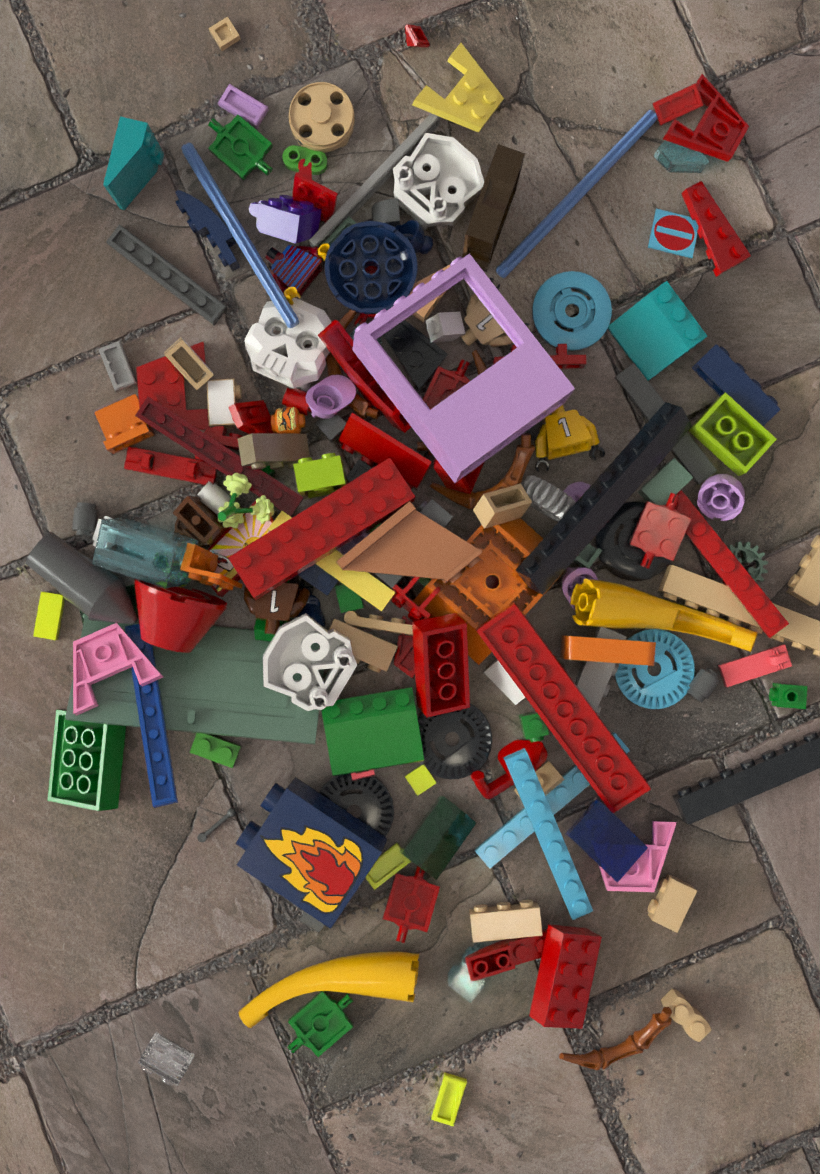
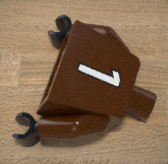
[244,580,314,635]

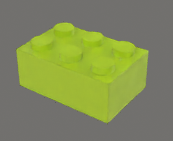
[689,392,777,476]
[293,453,348,499]

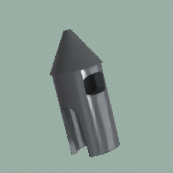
[25,532,138,624]

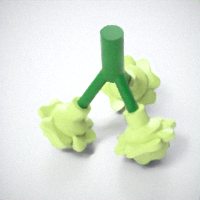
[218,473,274,529]

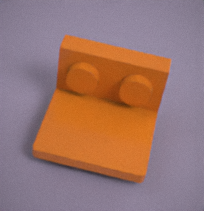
[95,394,155,454]
[180,543,243,591]

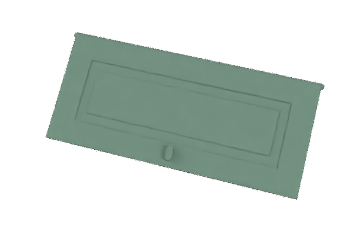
[65,614,324,745]

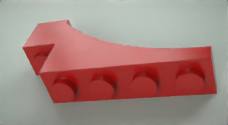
[318,320,411,433]

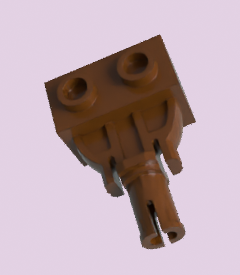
[160,496,229,567]

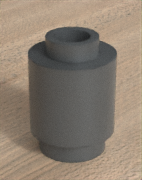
[72,502,98,536]
[687,667,720,703]

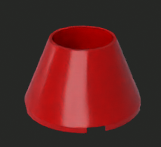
[134,577,227,653]

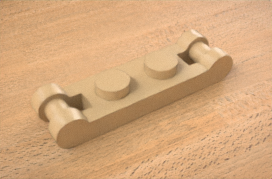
[344,611,413,636]

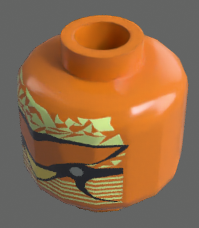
[271,407,306,434]

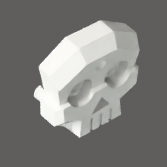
[393,133,484,230]
[244,298,331,391]
[263,613,357,711]

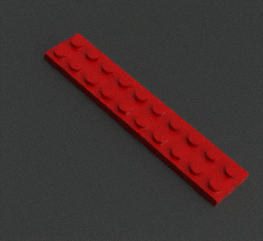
[476,602,651,814]

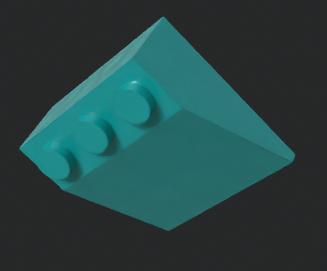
[103,116,164,210]
[607,281,707,381]

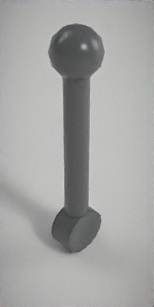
[197,808,236,842]

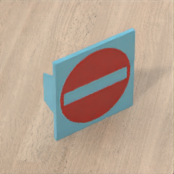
[648,208,698,258]

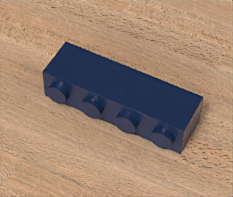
[692,344,781,426]

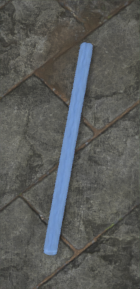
[496,110,658,278]
[181,143,299,328]

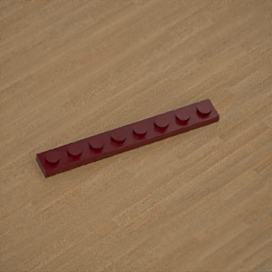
[135,396,304,517]

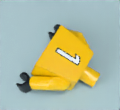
[535,405,605,472]

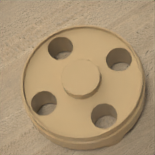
[289,82,355,153]

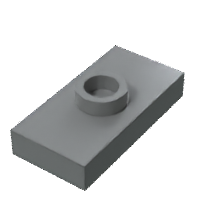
[98,341,138,392]

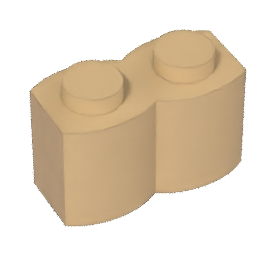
[661,989,711,1042]

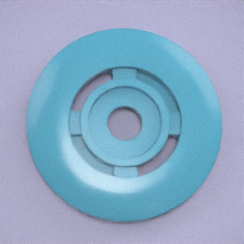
[532,271,612,351]
[615,629,695,709]

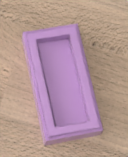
[218,84,269,129]

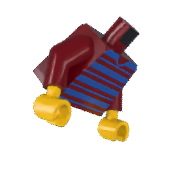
[265,243,330,305]

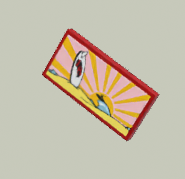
[208,501,275,598]

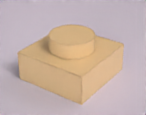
[208,16,241,51]

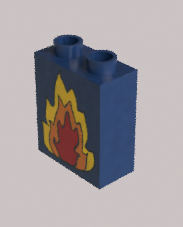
[235,777,387,929]

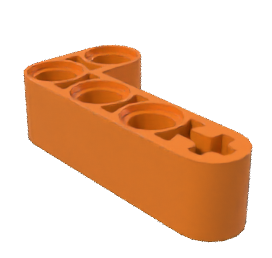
[560,635,656,666]

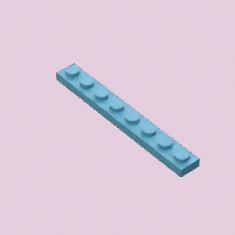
[475,732,630,869]
[503,748,593,920]

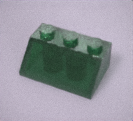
[400,796,476,880]

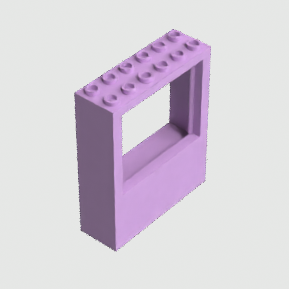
[352,254,575,483]

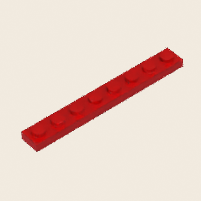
[673,490,789,638]

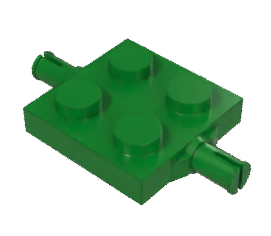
[208,114,273,181]
[288,991,354,1057]

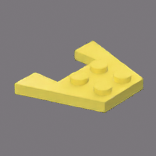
[412,43,504,133]

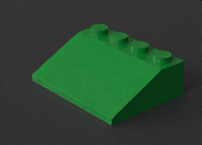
[322,687,424,776]
[47,710,126,811]

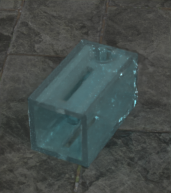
[92,518,198,588]

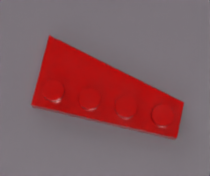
[681,181,751,277]

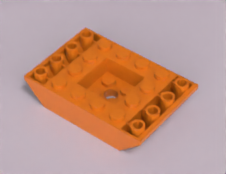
[413,518,563,665]

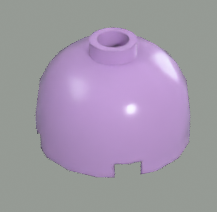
[697,474,745,521]

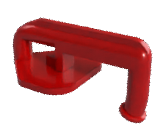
[471,740,548,799]

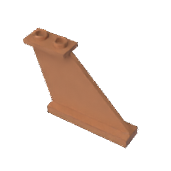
[336,501,482,584]

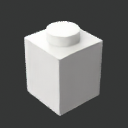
[426,312,465,342]

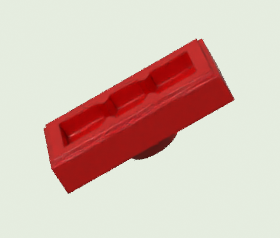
[652,83,704,126]

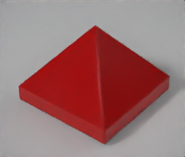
[405,24,430,48]

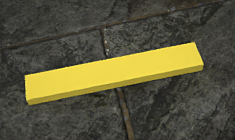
[268,511,395,612]

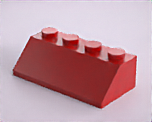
[339,413,432,491]

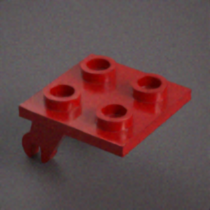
[292,159,338,222]
[391,577,441,621]

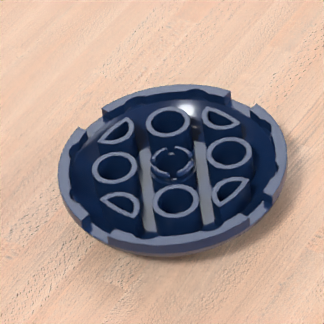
[325,221,417,314]

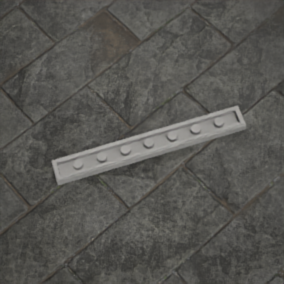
[309,113,441,247]

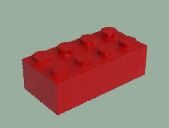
[412,613,470,717]
[529,924,602,1029]

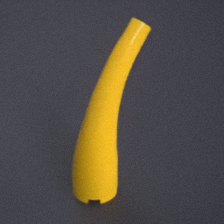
[570,579,758,652]
[239,951,419,1028]

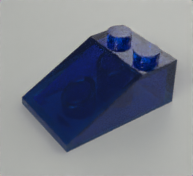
[565,800,648,883]

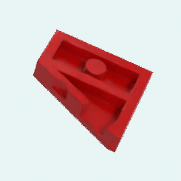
[228,400,277,434]

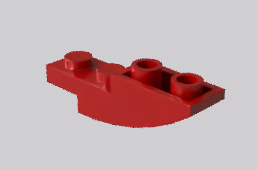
[465,929,547,982]

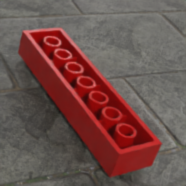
[228,458,415,601]

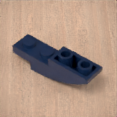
[175,190,240,272]

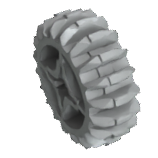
[521,475,576,522]

